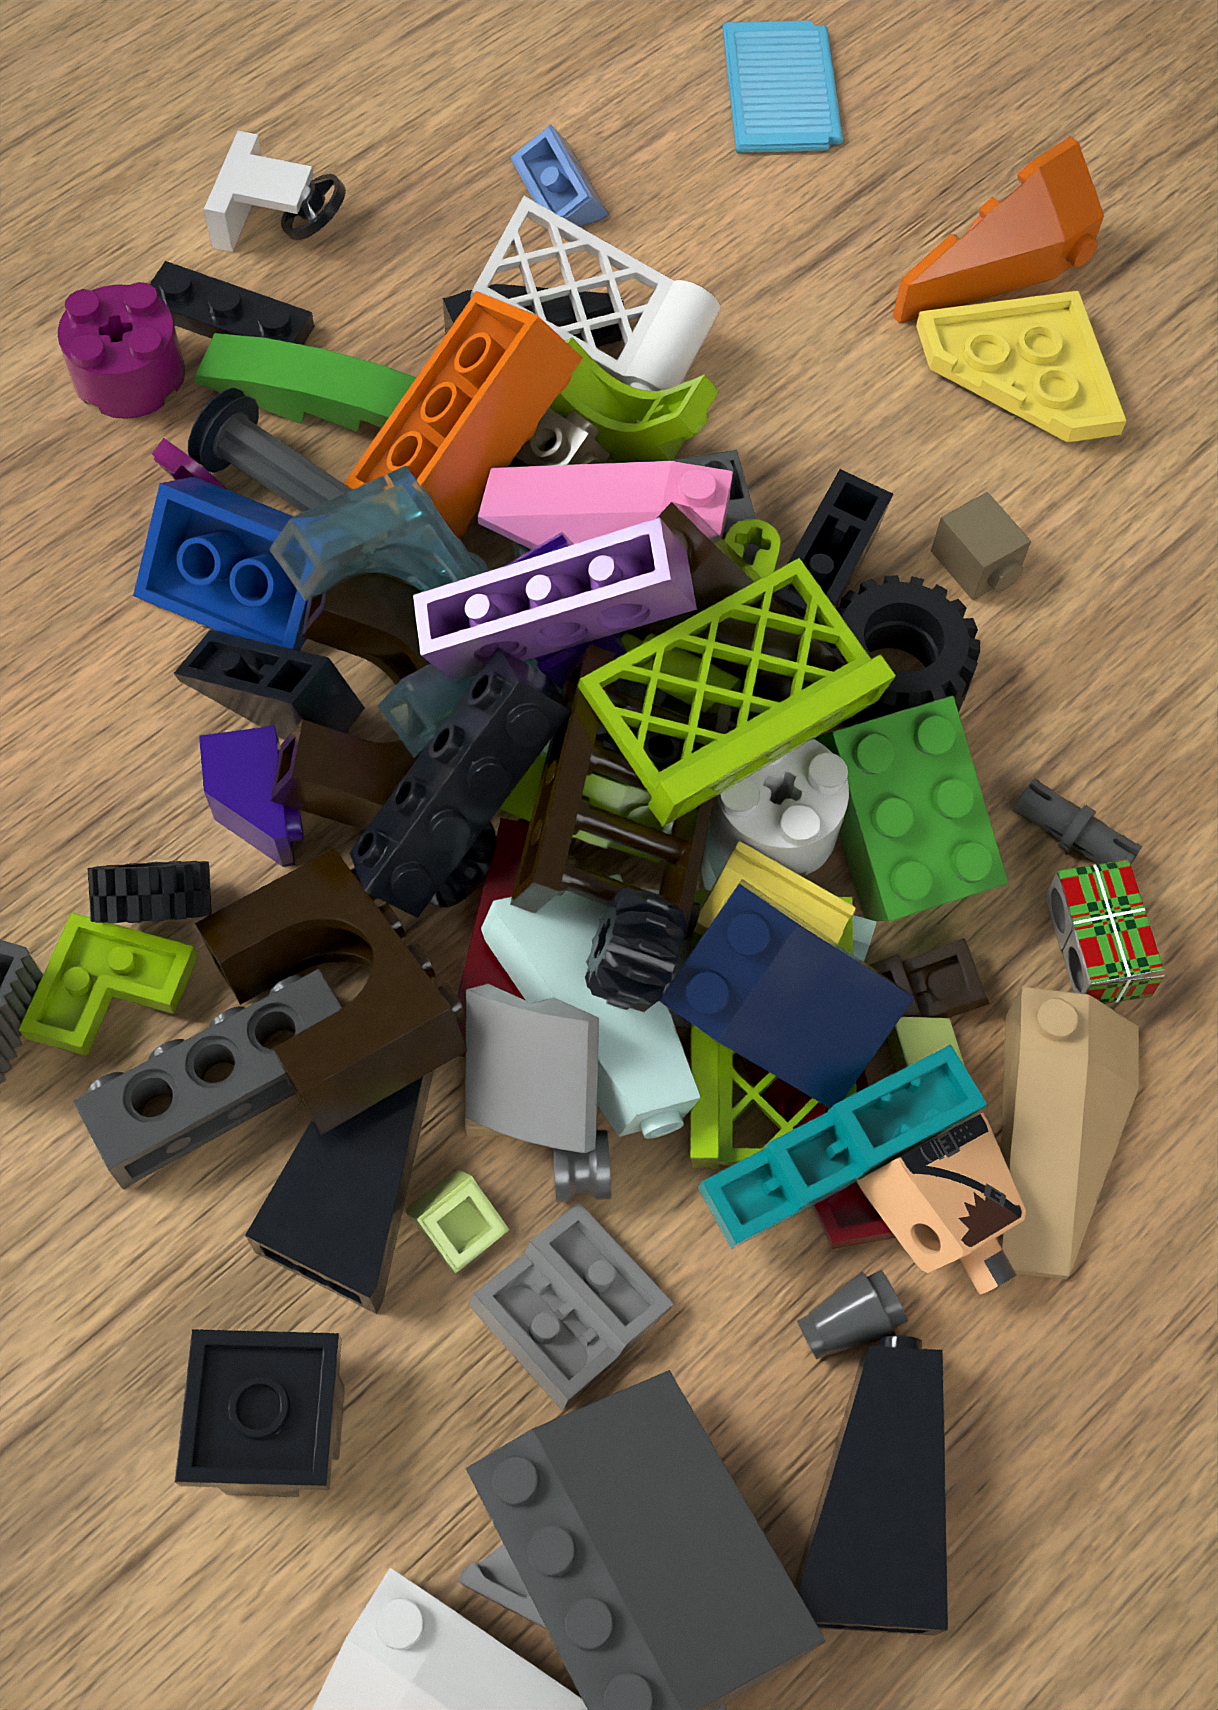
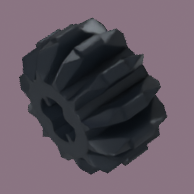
[585,887,685,1012]

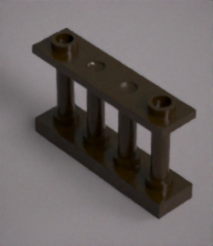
[510,644,734,940]

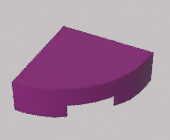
[152,438,228,490]

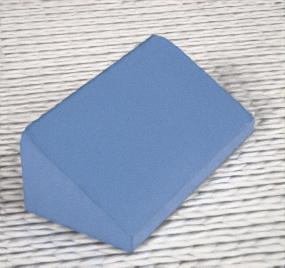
[510,124,609,226]

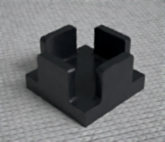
[175,1329,345,1497]

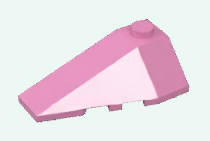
[478,461,733,550]

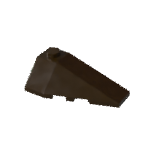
[633,502,847,703]

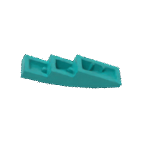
[698,1044,987,1249]

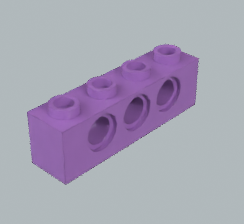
[413,518,697,681]

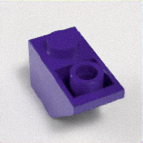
[199,725,304,867]

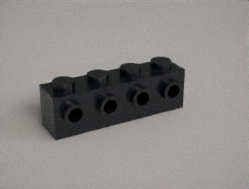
[349,647,572,918]

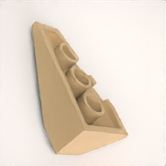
[998,987,1139,1280]

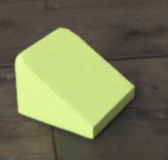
[887,1017,965,1072]
[406,1170,510,1274]

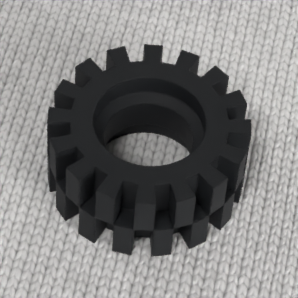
[88,861,212,923]

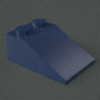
[659,879,915,1108]

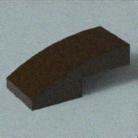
[869,938,990,1018]

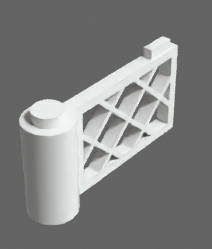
[470,196,720,391]

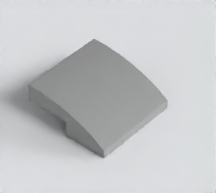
[465,984,599,1153]
[468,1202,674,1411]

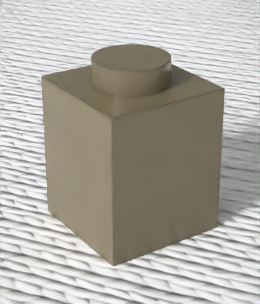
[931,492,1031,600]

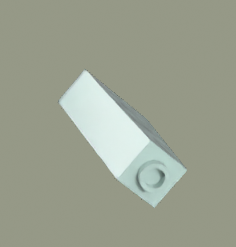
[481,874,701,1139]

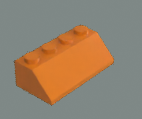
[343,291,583,553]

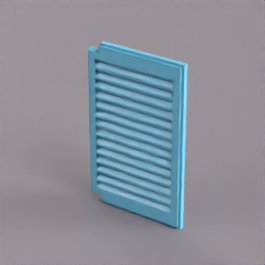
[722,21,843,153]

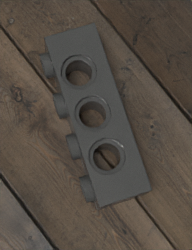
[73,969,342,1189]

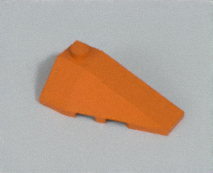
[893,136,1104,323]

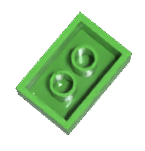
[814,696,1008,922]

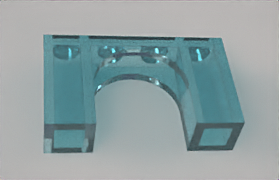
[270,466,542,758]

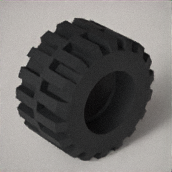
[826,575,980,727]

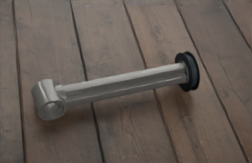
[188,388,489,591]

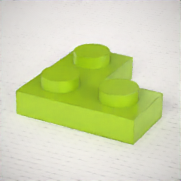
[19,912,198,1056]

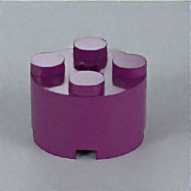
[58,282,185,418]

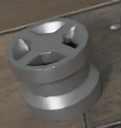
[553,1130,611,1202]

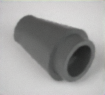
[797,1270,908,1360]

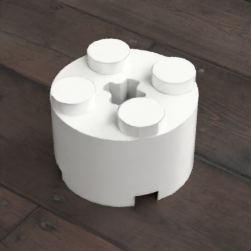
[710,739,849,876]

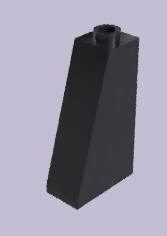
[245,1070,434,1314]
[794,1336,948,1636]

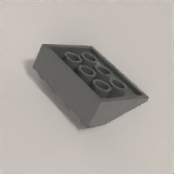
[465,1370,826,1710]

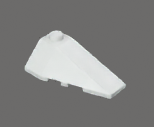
[312,1568,588,1710]

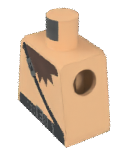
[857,1113,1026,1295]

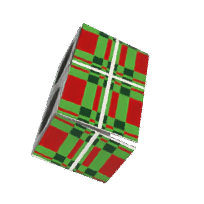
[1045,859,1165,1004]

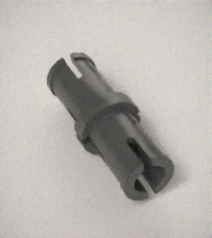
[1013,778,1142,865]

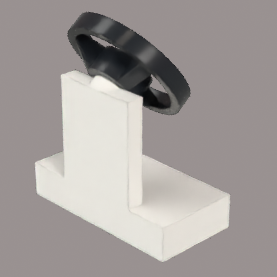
[204,131,346,252]

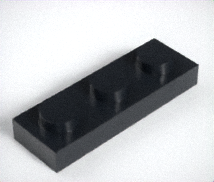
[150,261,315,345]

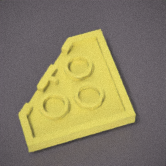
[916,291,1127,442]

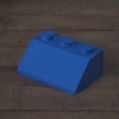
[133,477,350,651]

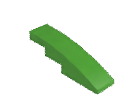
[194,333,417,432]

